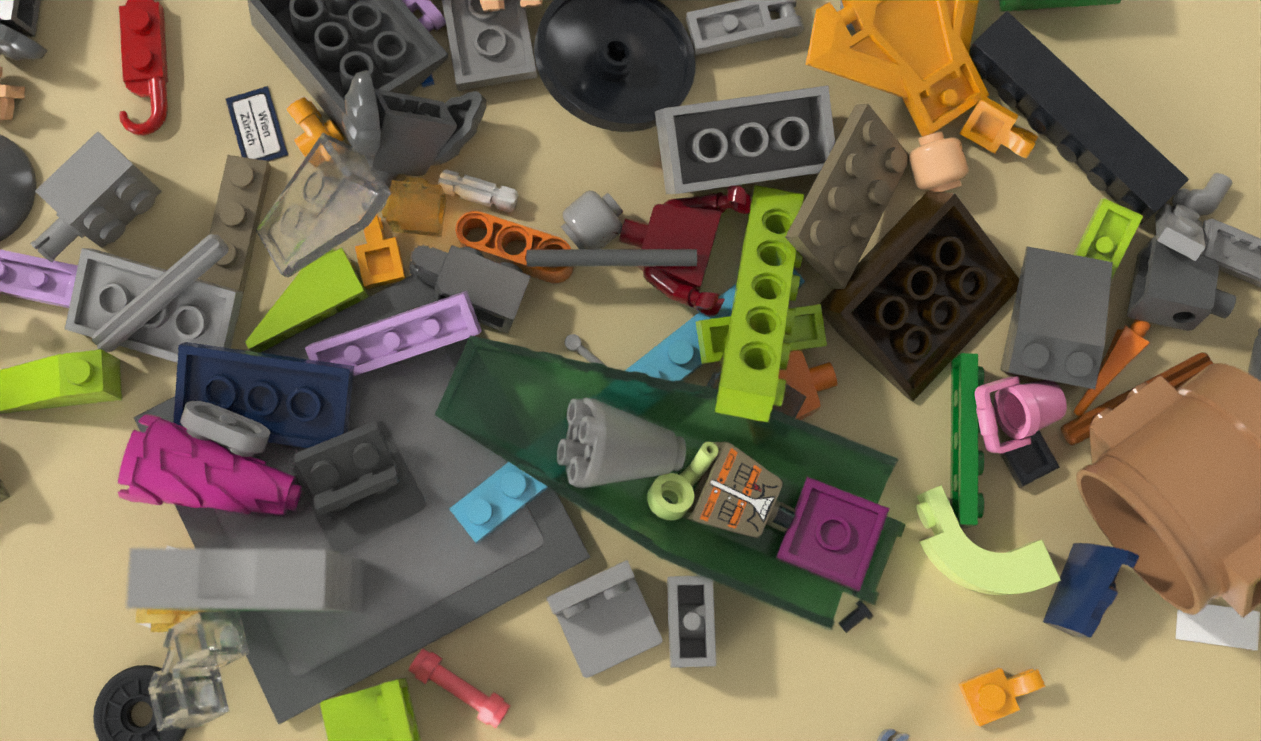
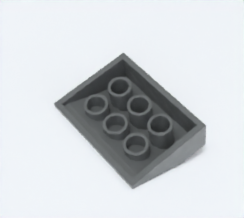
[248,0,448,136]

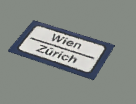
[225,86,288,161]

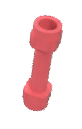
[408,648,511,728]

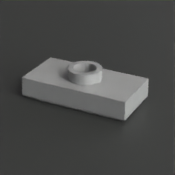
[1201,218,1261,287]

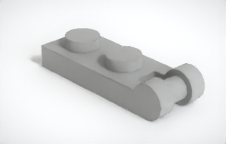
[686,0,804,56]

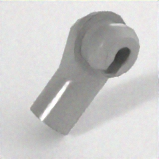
[1172,173,1232,216]

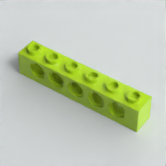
[715,185,804,422]

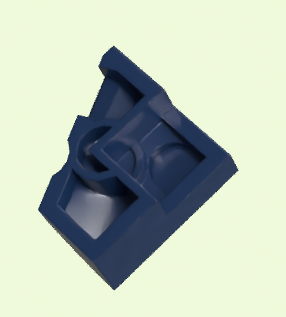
[1043,543,1139,638]

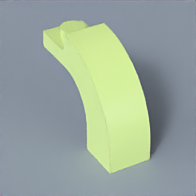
[916,485,1061,595]

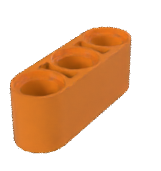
[455,211,574,284]

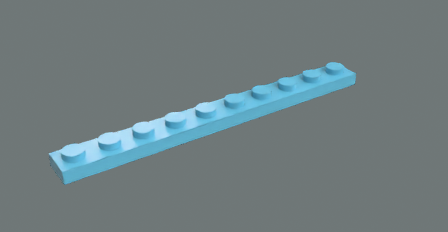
[449,269,805,544]

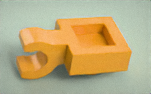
[959,95,1038,158]
[355,212,406,289]
[959,667,1045,727]

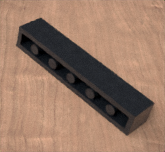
[969,11,1189,225]

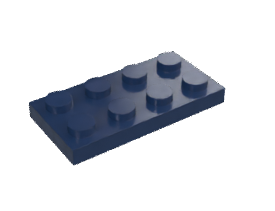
[173,342,354,448]

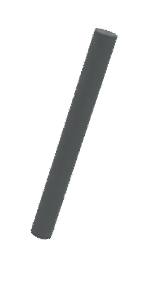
[526,249,697,267]

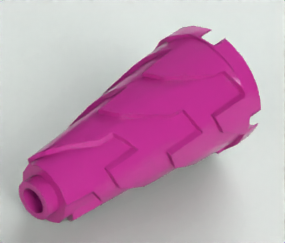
[118,414,302,516]

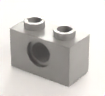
[667,575,716,668]

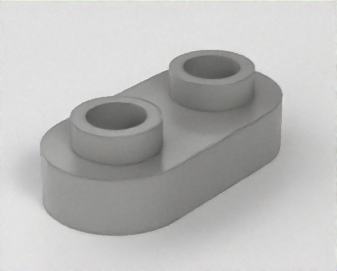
[180,401,270,457]

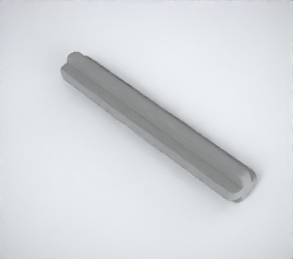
[92,234,229,352]

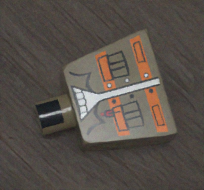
[682,442,795,538]

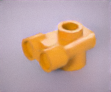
[287,97,345,166]

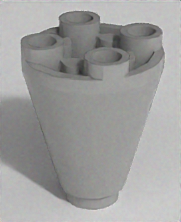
[557,398,686,488]

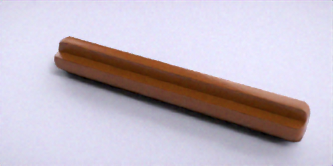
[1061,352,1213,445]

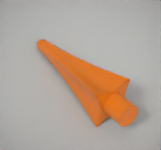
[1074,319,1151,416]

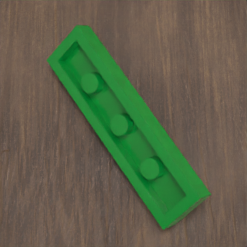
[950,353,985,528]

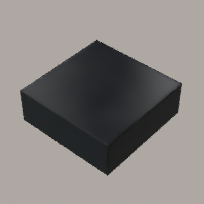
[1000,430,1060,488]

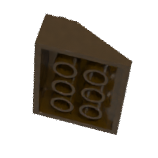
[819,191,1020,401]

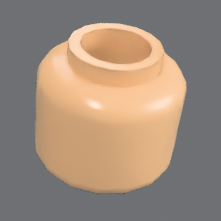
[909,131,969,192]

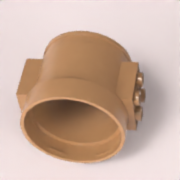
[1076,363,1261,618]

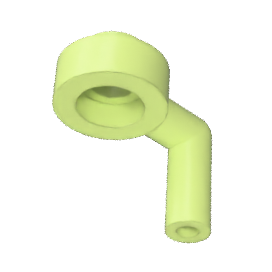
[647,442,719,520]

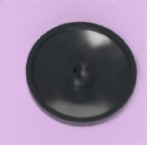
[534,0,696,132]

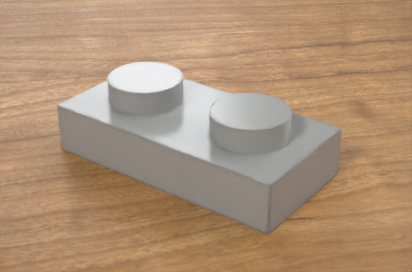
[1155,203,1206,261]

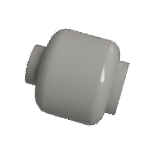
[560,191,623,249]

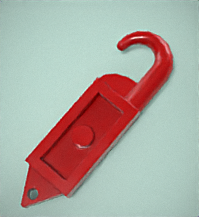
[119,0,168,136]

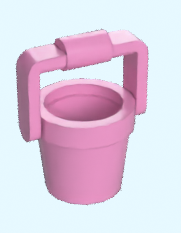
[975,376,1067,453]

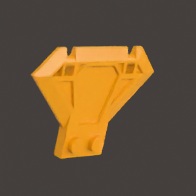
[805,0,989,137]

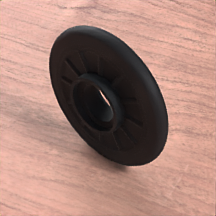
[93,665,190,741]

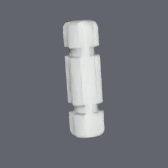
[438,169,518,212]

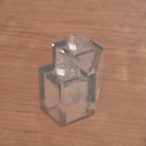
[148,611,250,731]

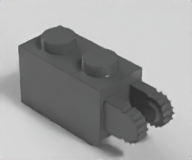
[408,244,531,334]

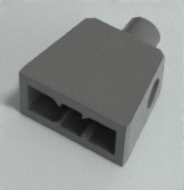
[1127,235,1236,331]

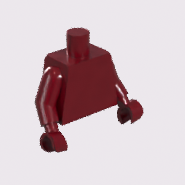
[619,185,751,317]

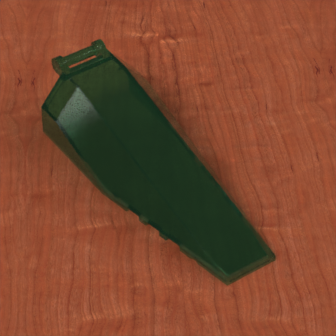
[434,336,906,631]

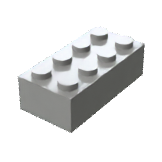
[655,85,835,194]

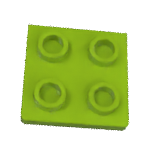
[320,678,421,741]

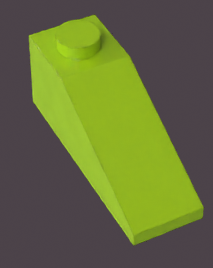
[245,248,370,352]
[0,349,122,414]

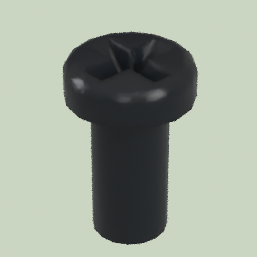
[838,600,873,633]

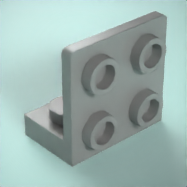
[546,560,663,678]

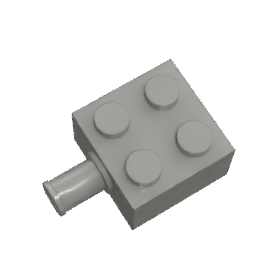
[31,132,162,262]

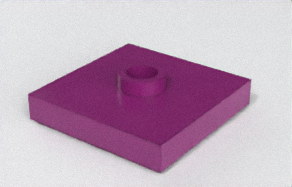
[776,477,890,592]

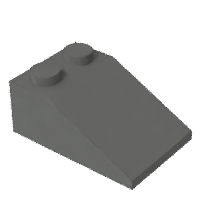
[1000,246,1113,389]

